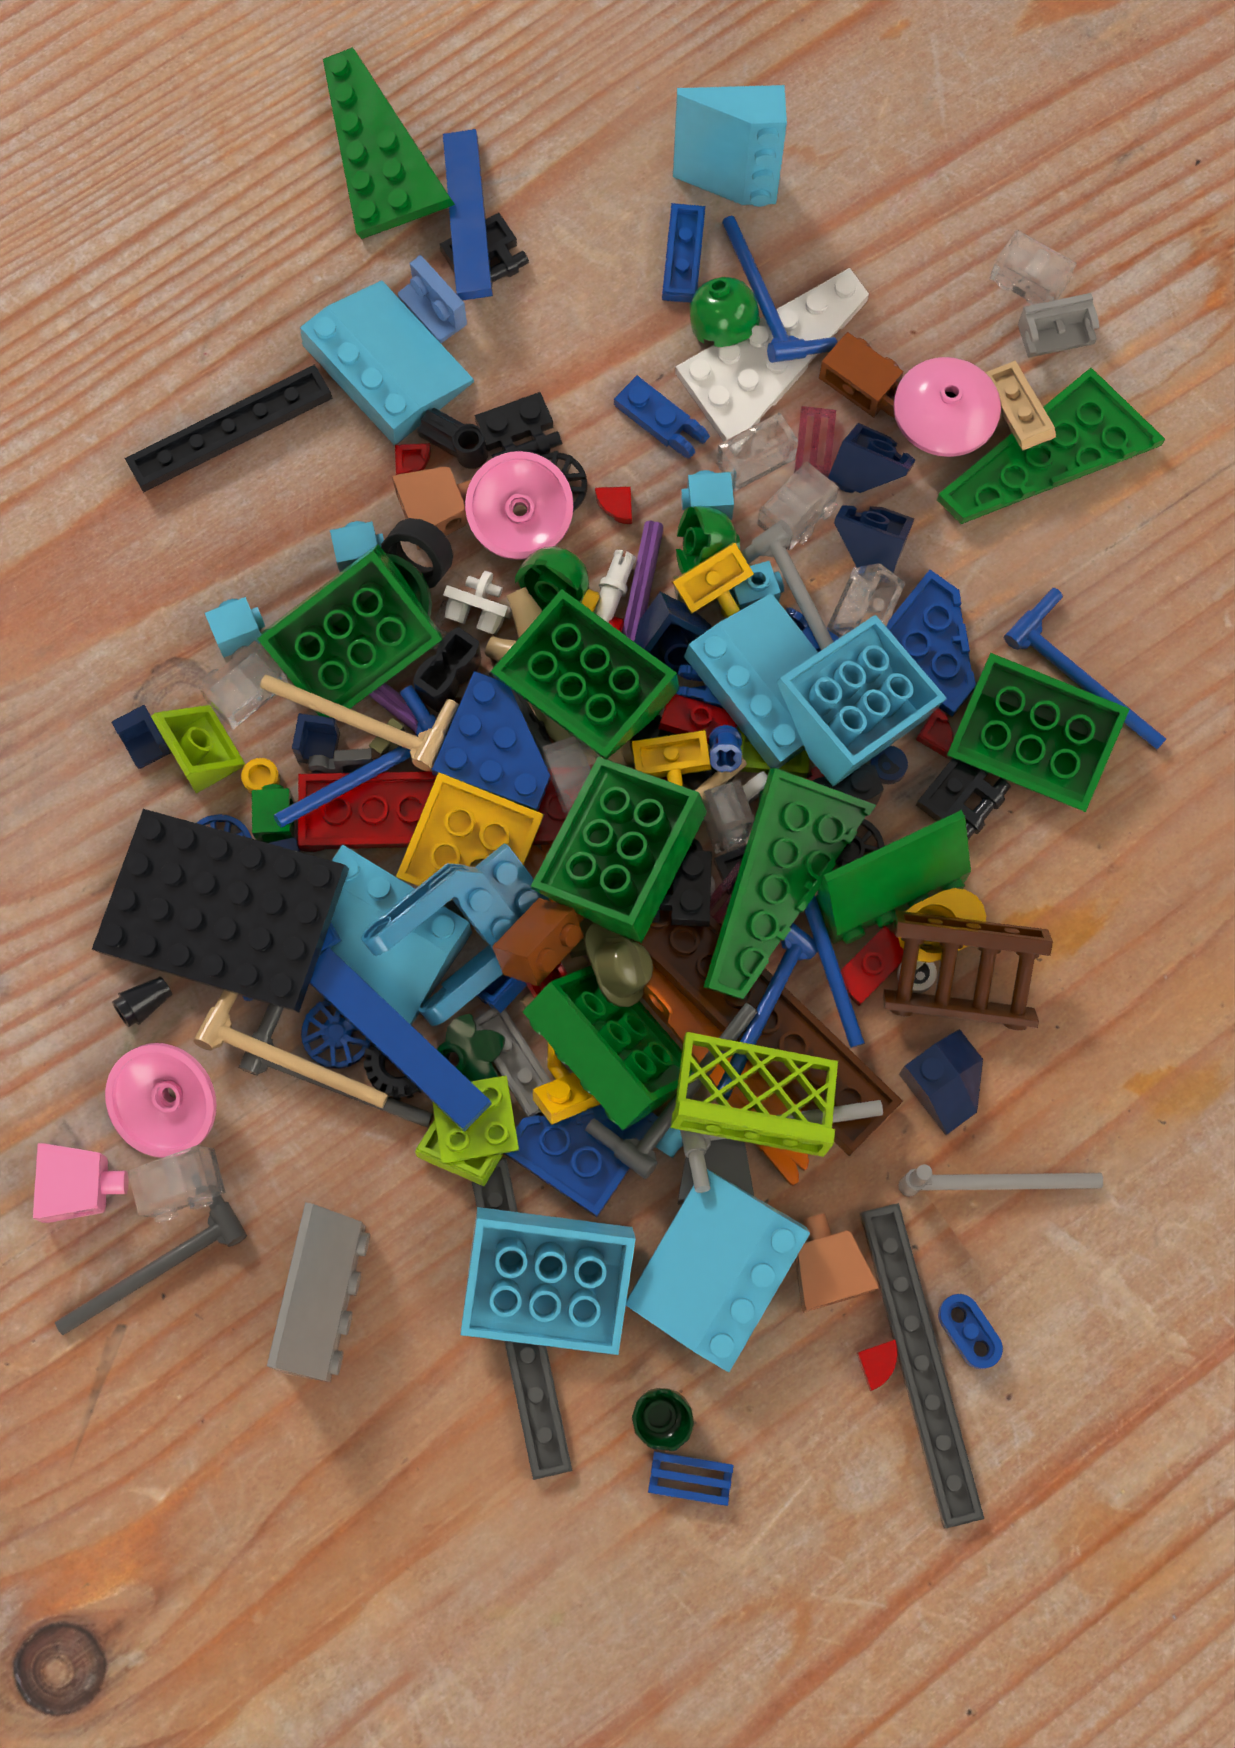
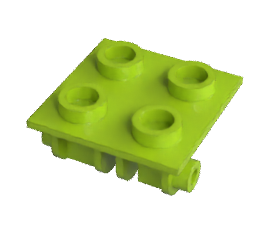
[432,1075,519,1164]

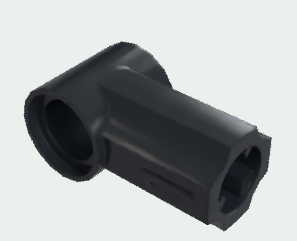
[417,408,488,469]

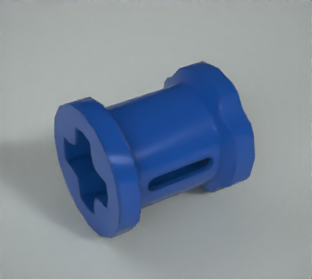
[709,725,742,772]

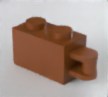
[819,332,904,418]
[492,898,585,986]

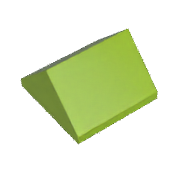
[151,705,245,794]

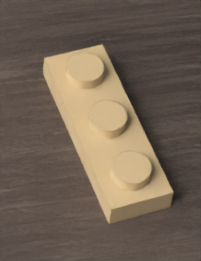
[985,360,1056,451]

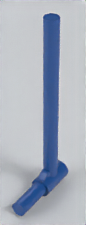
[722,216,837,363]
[1004,588,1166,750]
[274,685,446,828]
[804,895,865,1048]
[717,923,818,1100]

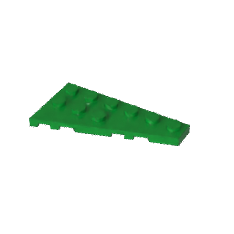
[323,47,455,239]
[937,368,1165,524]
[704,768,876,999]

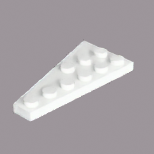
[675,268,869,453]

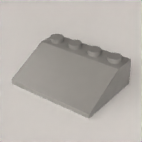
[267,1202,370,1383]

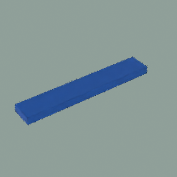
[443,129,493,301]
[309,947,492,1132]

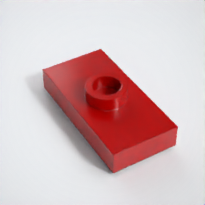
[658,694,737,744]
[841,926,903,1006]

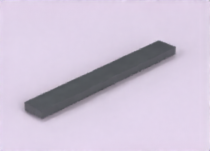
[472,1158,572,1480]
[860,1203,984,1529]

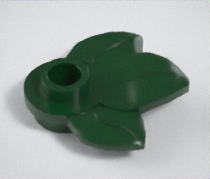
[437,1014,505,1082]

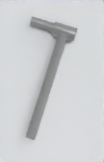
[741,520,833,650]
[680,1100,883,1193]
[898,1164,1103,1197]

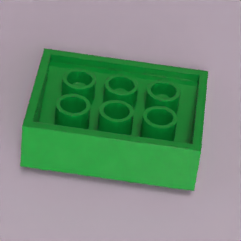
[257,544,443,718]
[490,589,679,759]
[947,652,1130,812]
[531,757,707,943]
[816,810,971,945]
[522,965,693,1130]

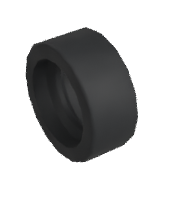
[381,518,453,589]

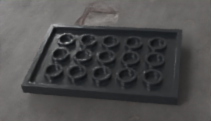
[92,809,349,1013]

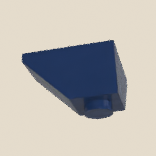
[827,423,916,493]
[834,505,915,580]
[634,591,713,675]
[899,1029,983,1135]

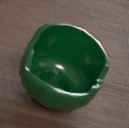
[632,1388,694,1452]

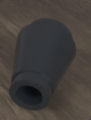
[112,976,172,1027]

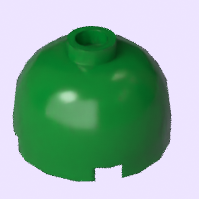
[690,277,760,347]
[676,506,740,574]
[515,546,589,611]

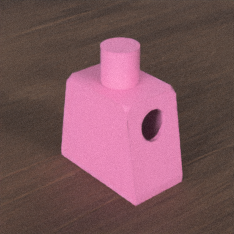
[33,1143,129,1223]

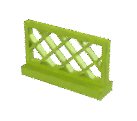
[670,1032,838,1157]

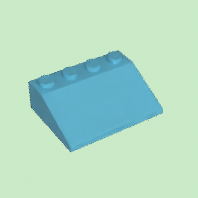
[673,85,787,207]
[300,280,474,446]
[684,593,818,769]
[777,615,947,786]
[319,844,472,1025]
[626,1169,810,1372]
[460,1207,636,1355]

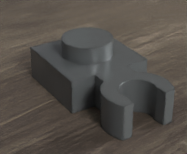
[308,748,373,774]

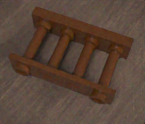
[883,911,1053,1030]

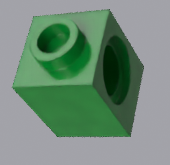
[252,784,295,843]

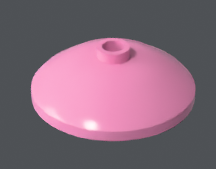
[894,357,1001,457]
[465,451,573,560]
[105,1043,217,1158]

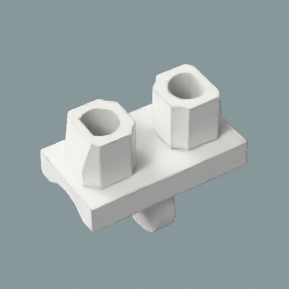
[443,571,512,635]

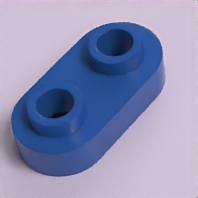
[938,1294,1003,1369]

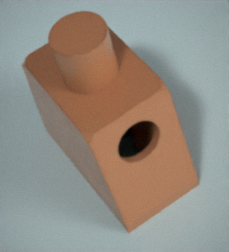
[392,466,472,550]
[795,1213,879,1313]

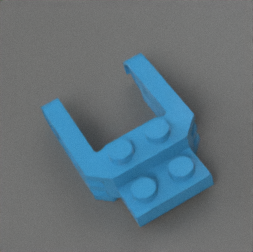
[361,843,550,1026]

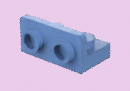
[398,255,467,343]

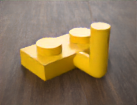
[671,543,754,618]
[632,730,711,786]
[533,1042,600,1125]

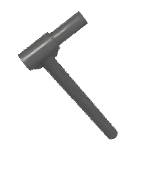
[585,1003,758,1179]
[238,1004,433,1128]
[55,1171,247,1335]

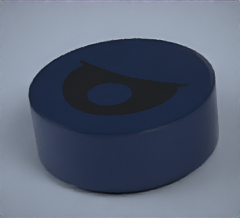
[870,746,908,785]

